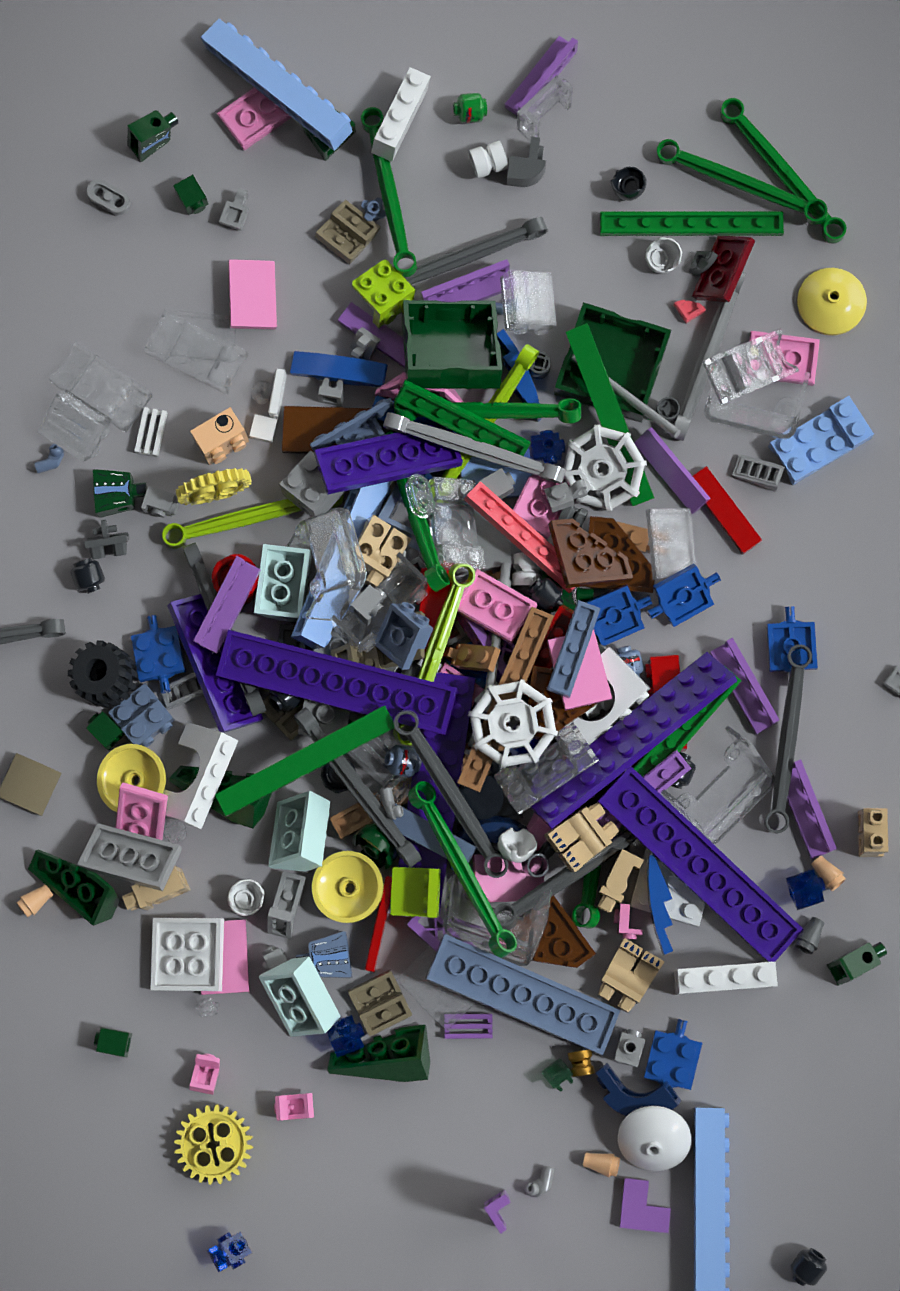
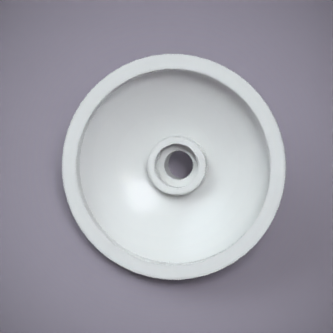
[618,1106,691,1171]

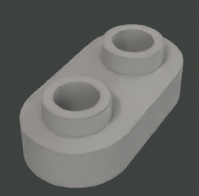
[87,179,130,215]

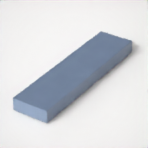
[547,600,601,698]
[392,803,477,863]

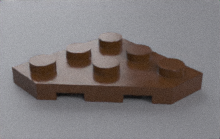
[585,516,656,593]
[548,518,633,588]
[527,666,598,740]
[499,896,596,968]

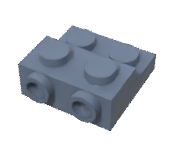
[374,602,433,670]
[108,683,175,747]

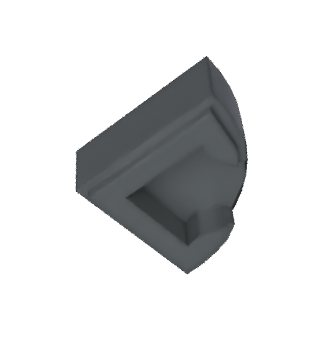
[689,251,718,275]

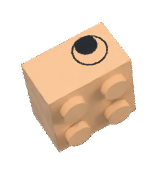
[190,407,249,465]

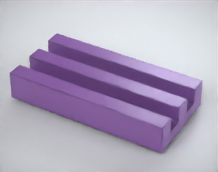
[444,1014,493,1039]

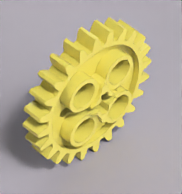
[176,468,252,505]
[174,1105,254,1185]

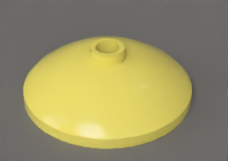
[797,268,867,335]
[97,744,166,812]
[312,851,383,923]

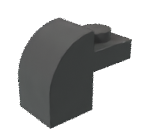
[507,136,546,187]

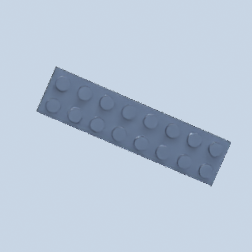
[426,934,621,1055]

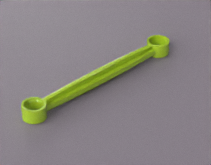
[427,344,539,504]
[162,494,344,549]
[393,563,475,746]

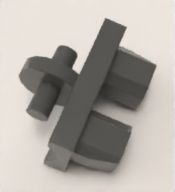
[84,520,129,559]

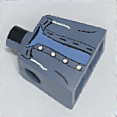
[296,931,353,978]

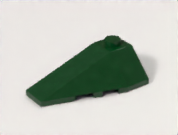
[169,765,272,829]
[28,850,120,926]
[327,1024,430,1082]

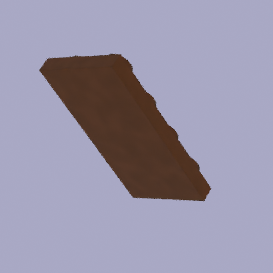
[282,406,371,454]

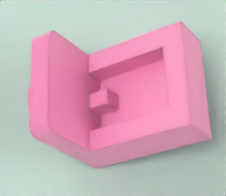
[614,904,643,940]
[190,1054,220,1095]
[274,1093,314,1121]

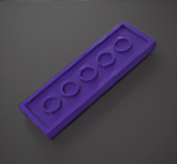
[314,424,463,495]
[167,594,263,733]

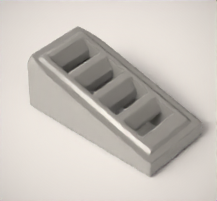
[732,454,785,492]
[159,672,204,710]

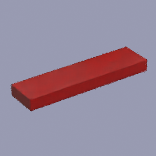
[692,466,762,554]
[365,876,392,973]

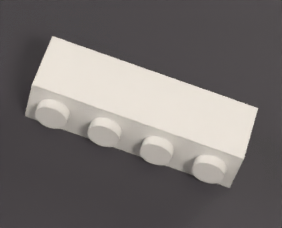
[371,67,431,162]

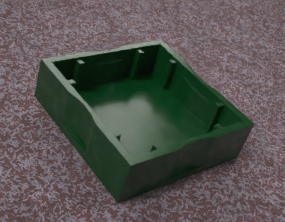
[402,300,502,389]
[554,302,672,423]

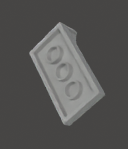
[77,823,182,891]

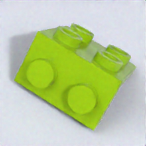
[352,260,415,328]

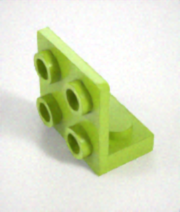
[390,867,441,918]

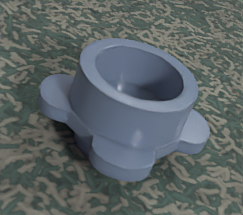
[361,197,386,222]

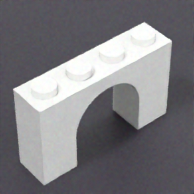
[559,647,650,753]
[163,722,238,829]
[673,962,778,995]

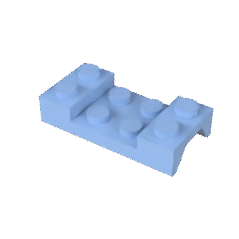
[768,396,874,485]

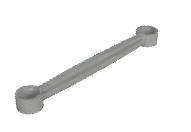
[670,271,746,441]
[383,412,566,484]

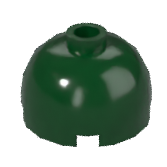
[352,822,398,869]

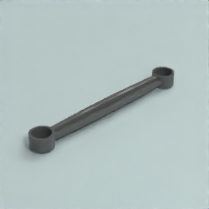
[404,217,548,285]
[182,542,266,716]
[0,619,66,645]
[765,645,812,834]
[294,707,422,868]
[394,709,508,878]
[493,830,637,930]

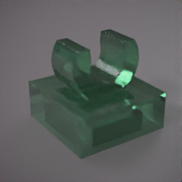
[541,1058,573,1092]

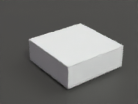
[249,414,278,443]

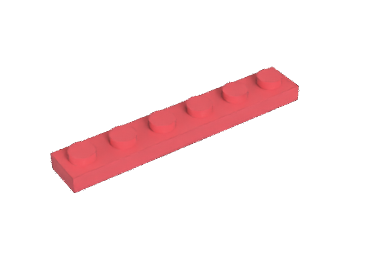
[464,481,575,594]

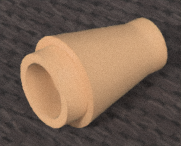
[811,855,846,891]
[16,884,53,918]
[583,1152,620,1178]

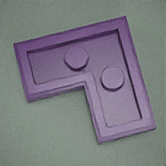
[620,1178,671,1233]

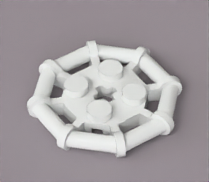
[563,424,647,512]
[468,679,558,768]

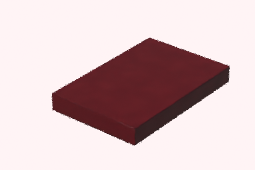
[692,235,755,302]

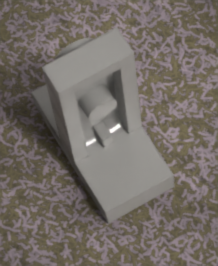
[268,871,306,939]

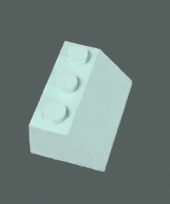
[254,544,312,623]
[268,791,330,872]
[259,956,341,1037]

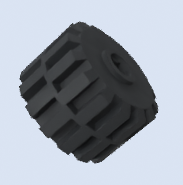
[68,640,138,708]

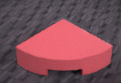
[674,300,706,324]

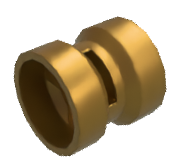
[567,1049,595,1077]

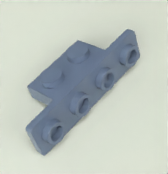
[310,398,394,452]

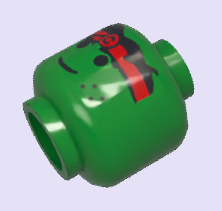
[453,93,487,123]

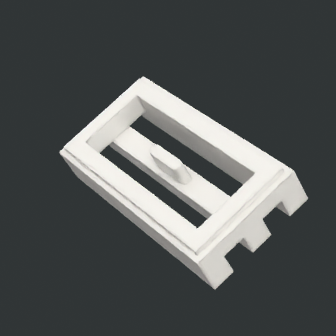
[268,368,287,420]
[135,407,167,457]

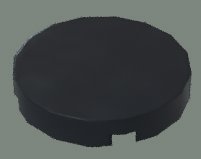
[458,775,504,821]

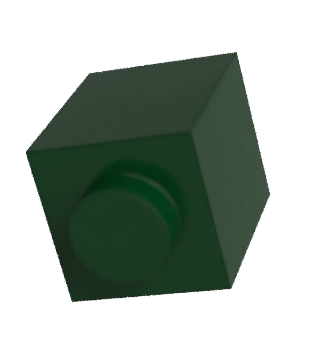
[173,174,209,215]
[86,711,125,751]
[94,1028,132,1057]

